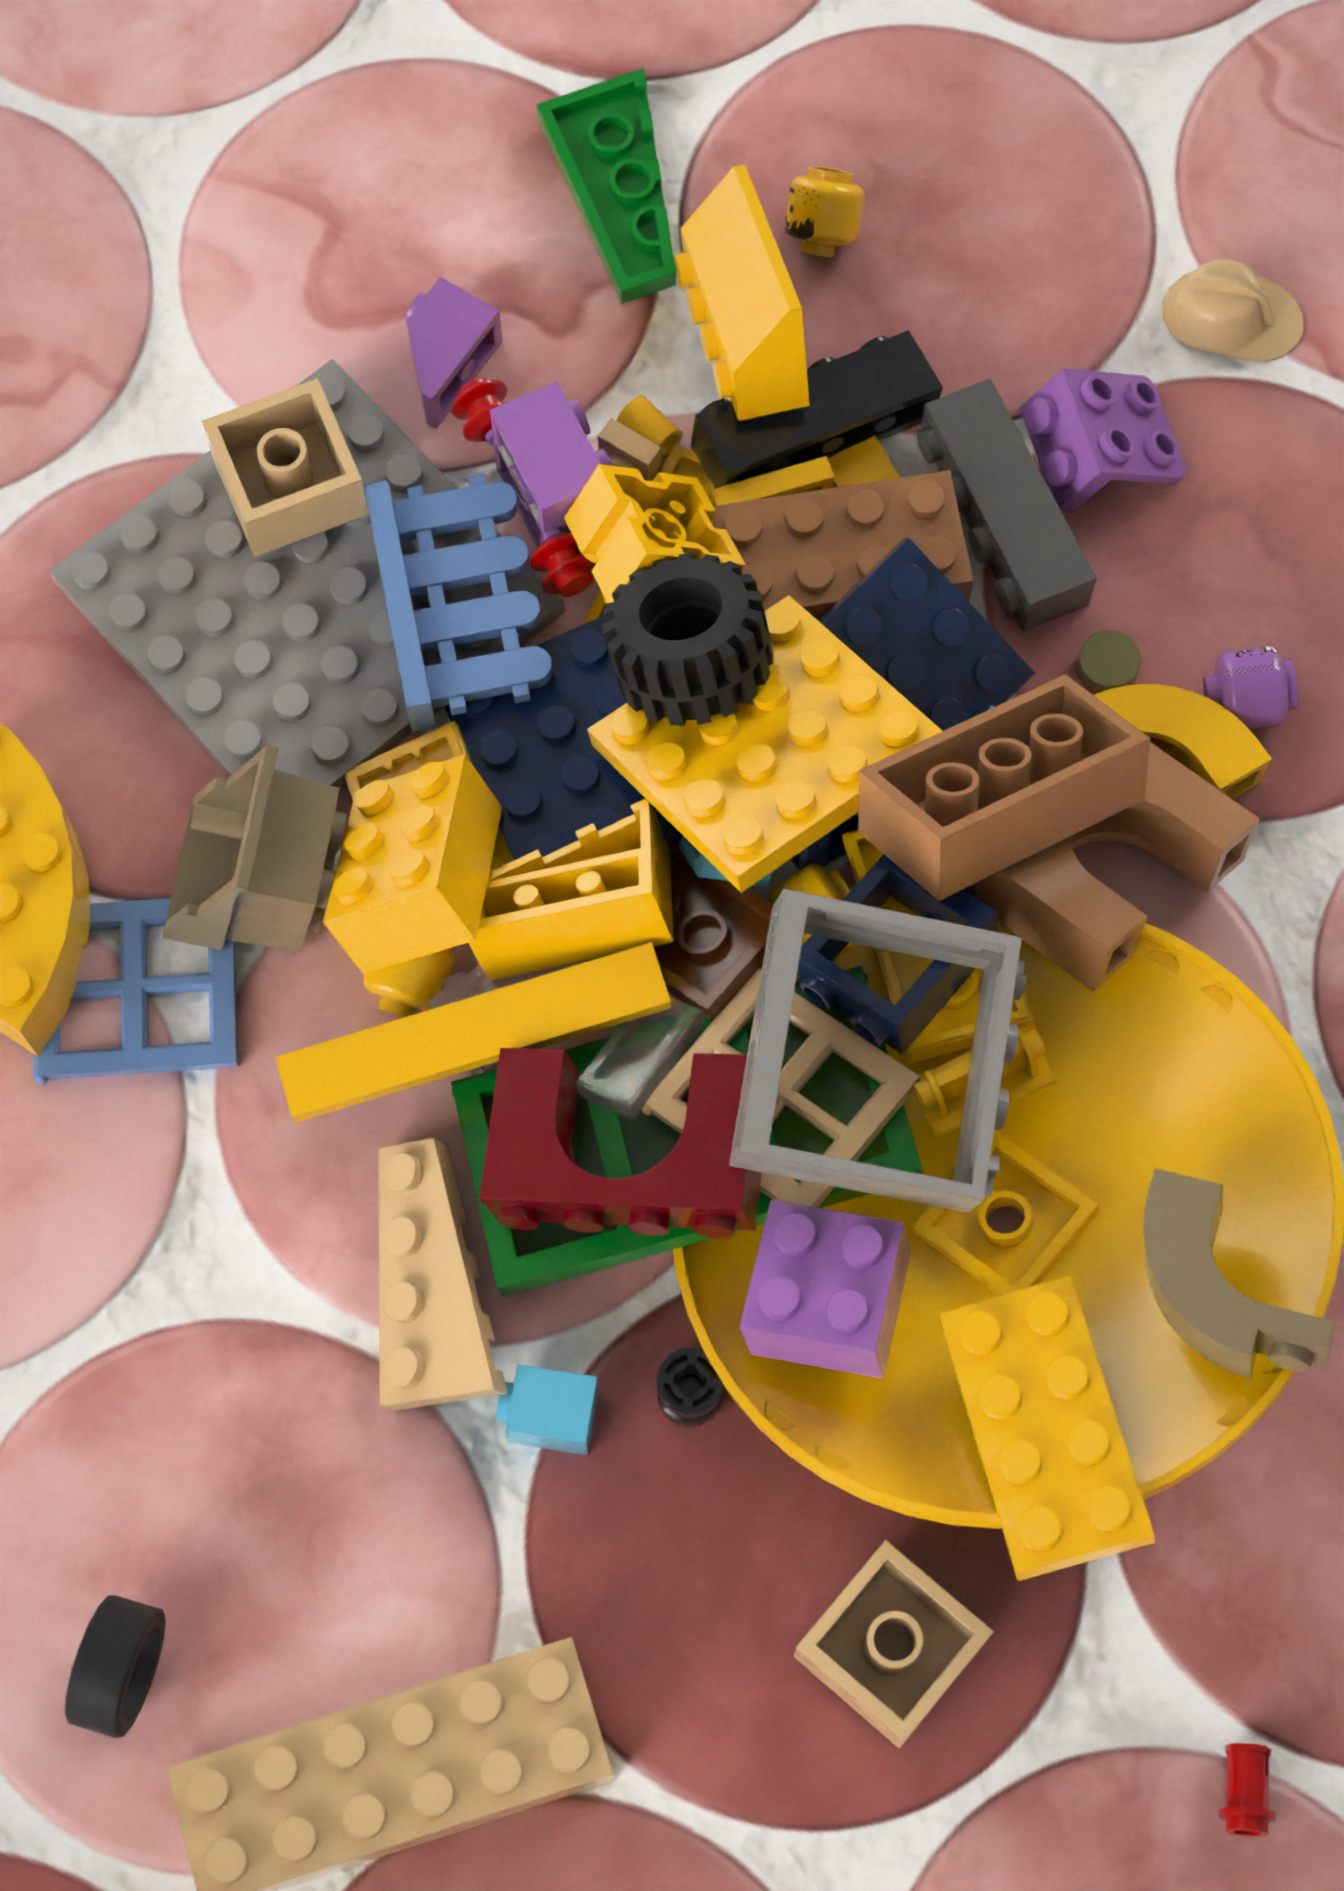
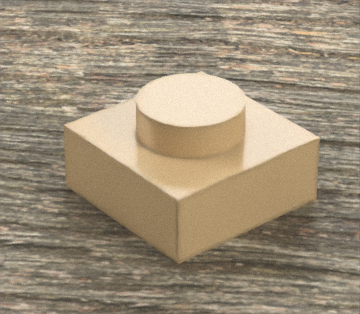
[598,418,662,481]

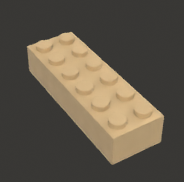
[165,1637,615,1891]

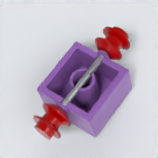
[451,378,612,597]

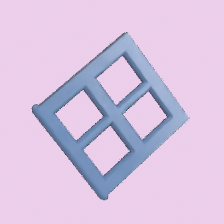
[33,898,238,1085]

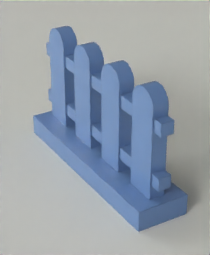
[364,474,553,733]

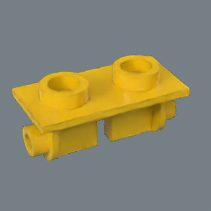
[913,1026,1056,1137]

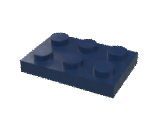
[819,537,1035,731]

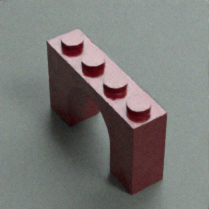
[479,1048,762,1238]

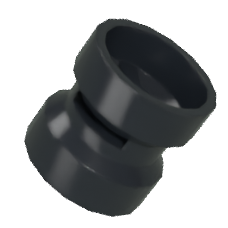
[656,1347,724,1427]

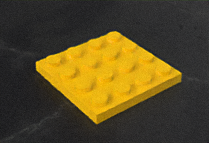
[587,595,942,893]

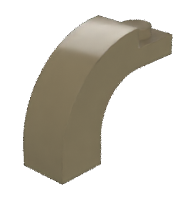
[1143,1168,1335,1378]

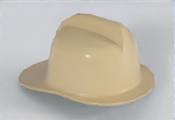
[1163,259,1304,362]

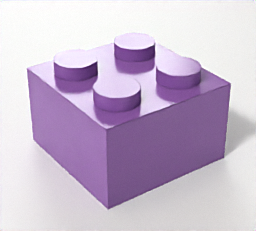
[740,1200,911,1379]

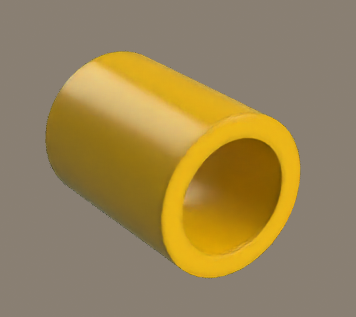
[616,396,683,461]

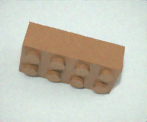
[711,470,973,621]
[858,674,1150,901]

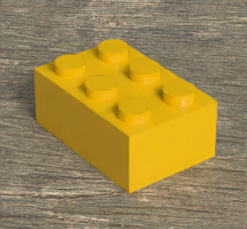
[323,754,502,974]

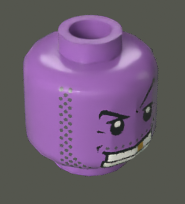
[1203,646,1298,730]

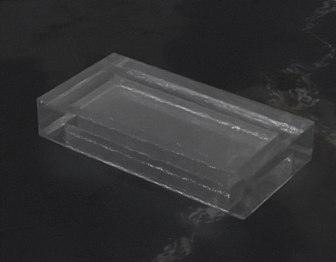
[576,996,705,1120]

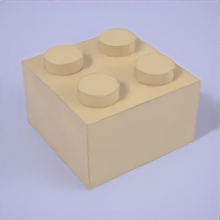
[202,378,369,557]
[793,1540,994,1748]

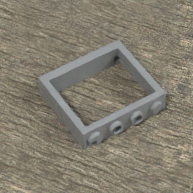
[729,889,1027,1213]

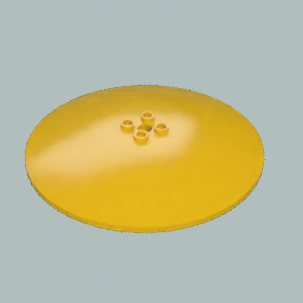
[673,923,1344,1529]

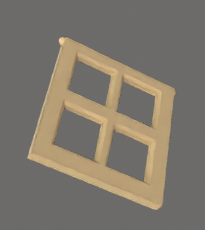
[642,968,920,1208]

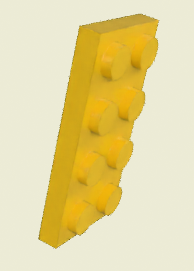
[938,1275,1155,1581]

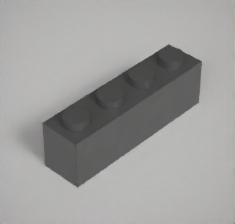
[917,378,1097,632]

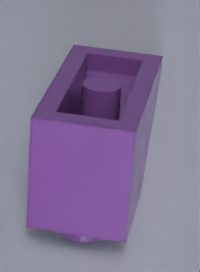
[406,277,503,429]

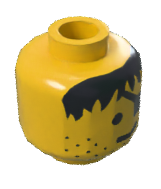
[784,166,865,257]

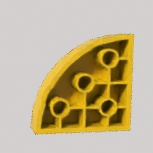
[0,723,90,1057]

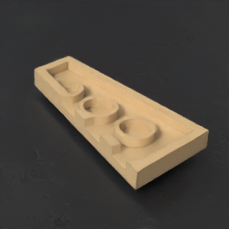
[378,1138,508,1411]

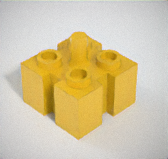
[564,464,746,604]

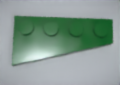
[536,68,676,304]

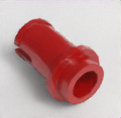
[1219,1743,1276,1837]

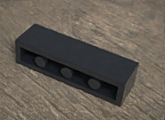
[690,330,943,489]

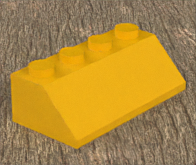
[674,165,810,421]

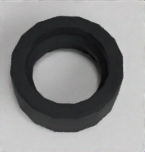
[64,1595,166,1738]

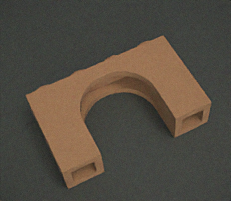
[974,742,1260,992]

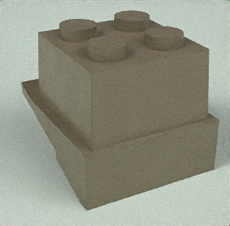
[162,745,347,952]

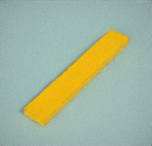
[275,942,672,1123]

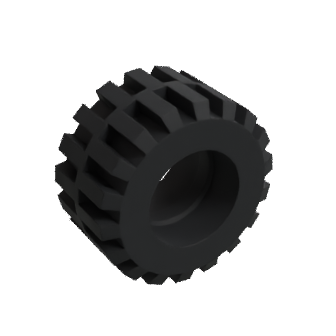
[602,553,774,726]

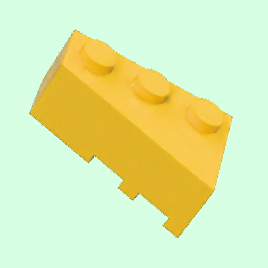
[468,798,674,981]

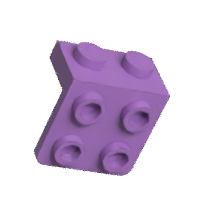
[1020,368,1186,512]

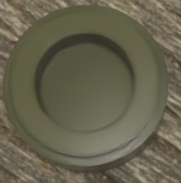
[1077,630,1141,693]

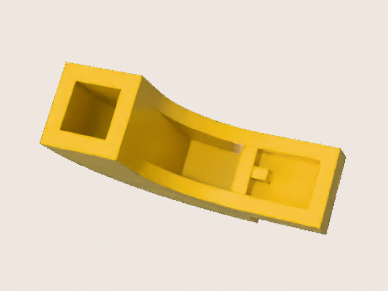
[1094,684,1272,799]

